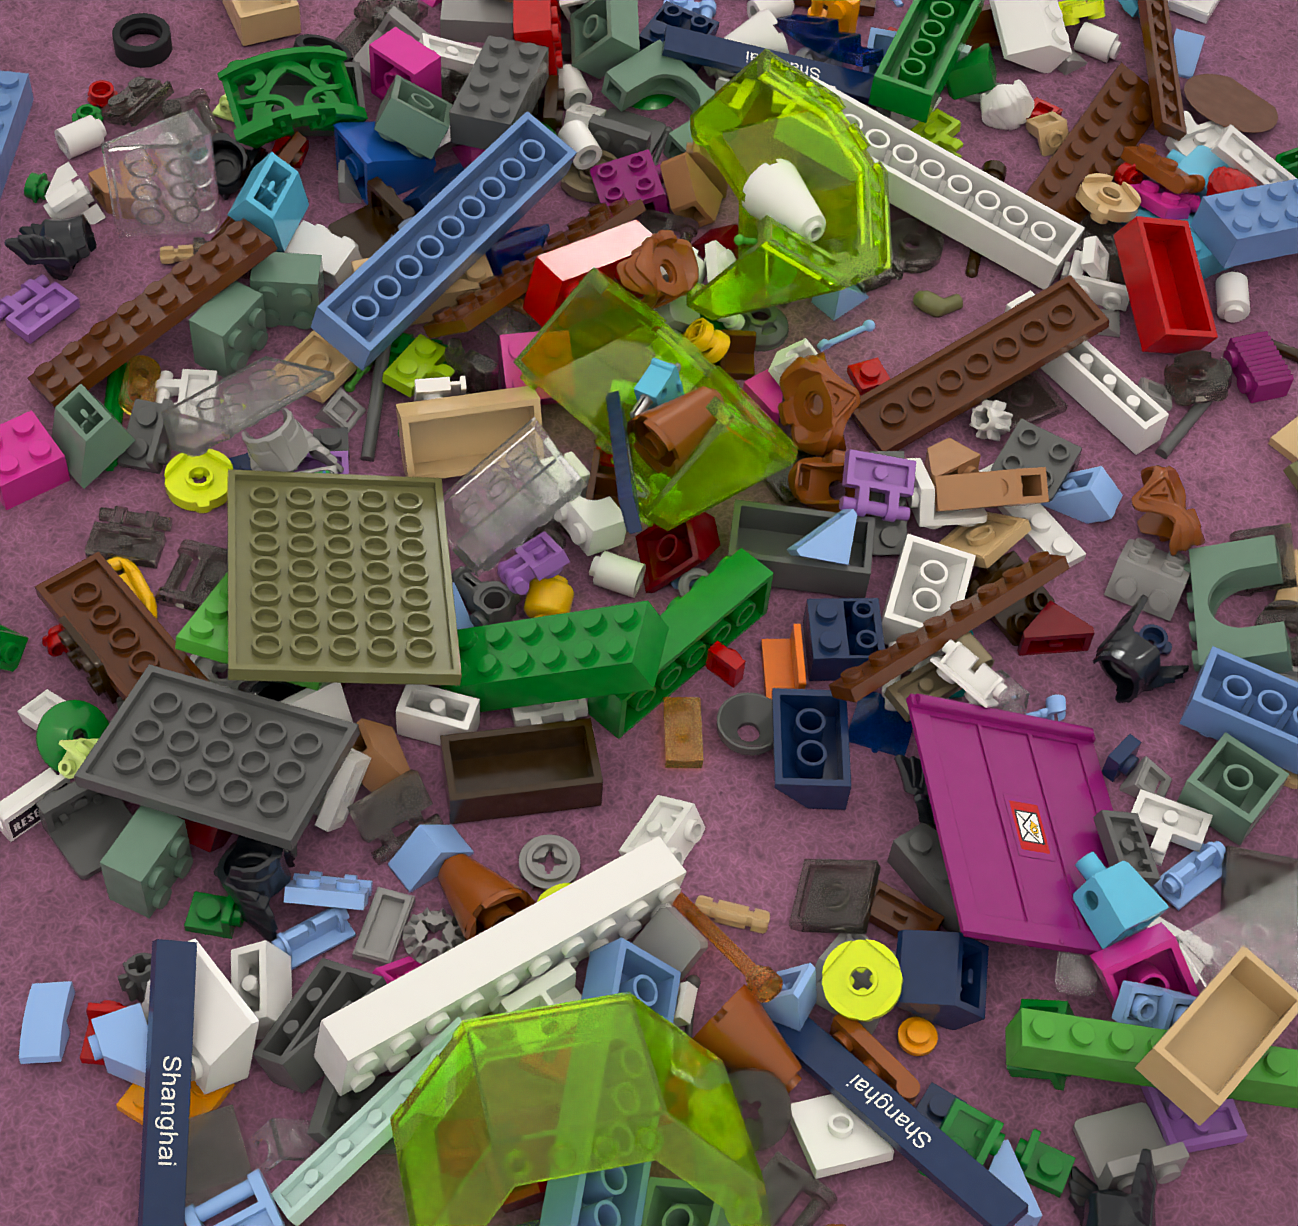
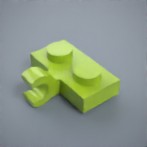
[910,108,964,158]
[382,334,455,398]

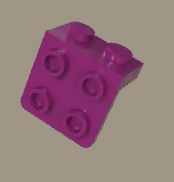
[590,149,671,220]

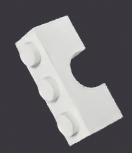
[532,451,626,556]

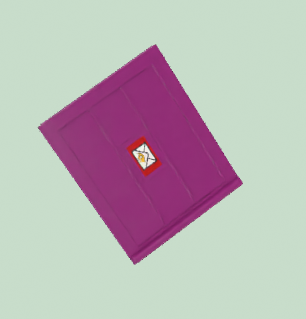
[906,693,1148,955]

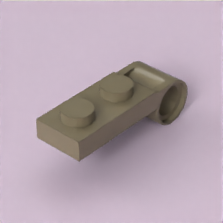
[884,632,995,722]

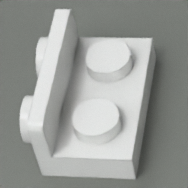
[618,795,705,865]

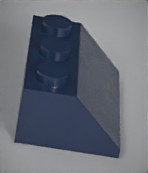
[772,688,851,810]

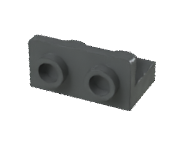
[117,398,180,474]
[1093,810,1161,887]

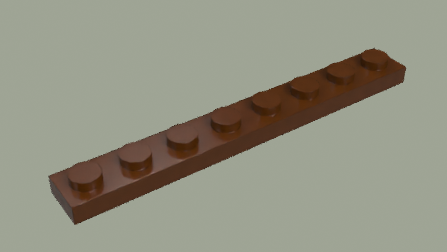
[1138,0,1187,141]
[829,551,1070,703]

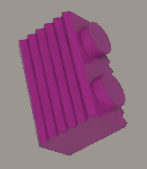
[1223,331,1294,403]

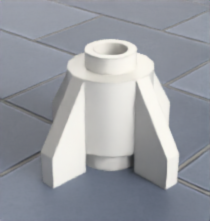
[43,161,106,224]

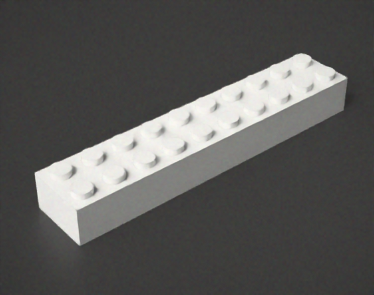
[774,76,1085,290]
[314,836,686,1096]

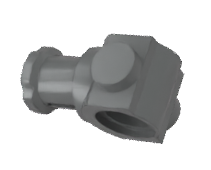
[451,566,521,627]

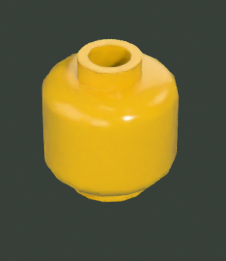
[523,575,574,618]

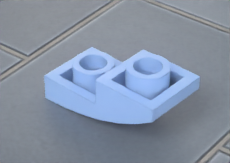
[1111,980,1196,1030]
[19,981,75,1064]

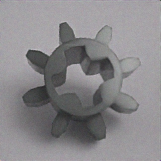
[118,953,152,1002]

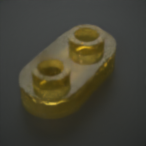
[118,355,161,415]

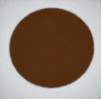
[1184,74,1278,133]

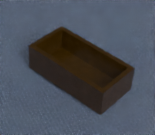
[440,718,603,824]

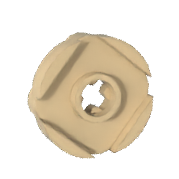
[1075,173,1141,224]

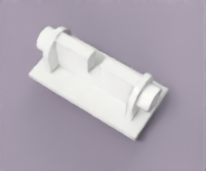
[930,640,1008,708]

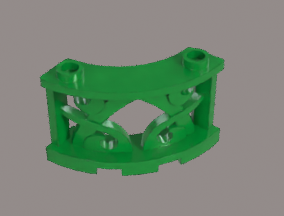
[217,45,368,149]

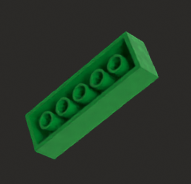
[868,0,985,123]
[587,548,774,739]
[439,601,669,712]

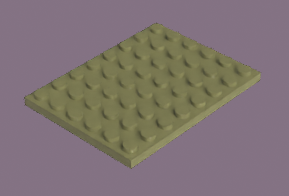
[227,469,462,686]

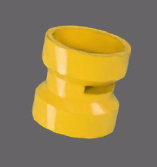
[683,318,730,364]

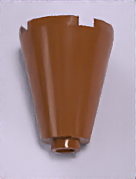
[627,386,724,477]
[438,854,536,941]
[691,984,802,1096]

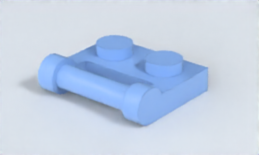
[184,1169,285,1226]

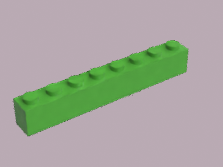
[1005,1008,1298,1108]

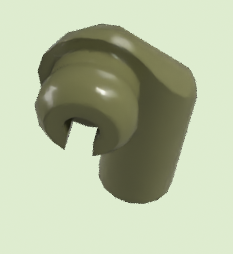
[913,290,963,317]

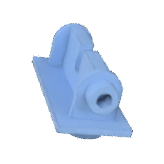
[1152,841,1231,911]
[271,907,356,970]

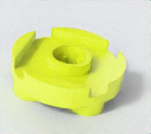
[1058,0,1105,26]
[164,448,233,513]
[822,939,903,1022]

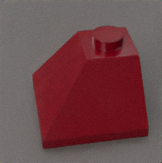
[635,502,721,593]

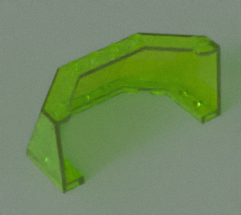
[686,49,892,321]
[514,267,799,531]
[390,992,771,1226]

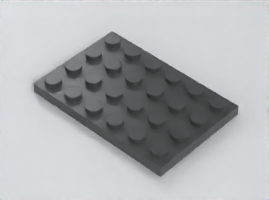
[74,664,360,851]

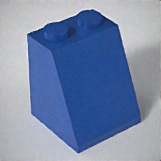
[334,121,436,205]

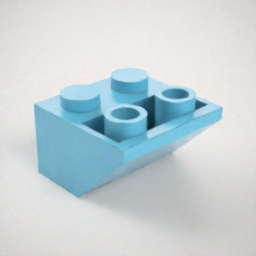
[227,152,309,253]

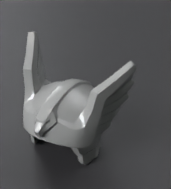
[242,408,344,473]

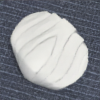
[980,79,1034,130]

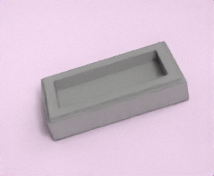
[352,887,415,966]

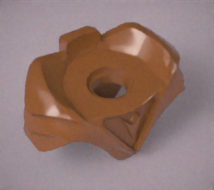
[617,230,699,310]
[778,352,861,456]
[788,449,870,516]
[1131,465,1205,556]

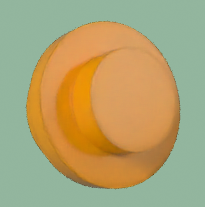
[897,1017,938,1056]

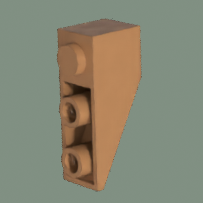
[933,467,1049,512]

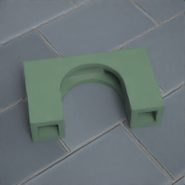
[601,39,743,159]
[1184,535,1293,673]

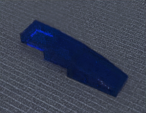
[775,14,884,67]

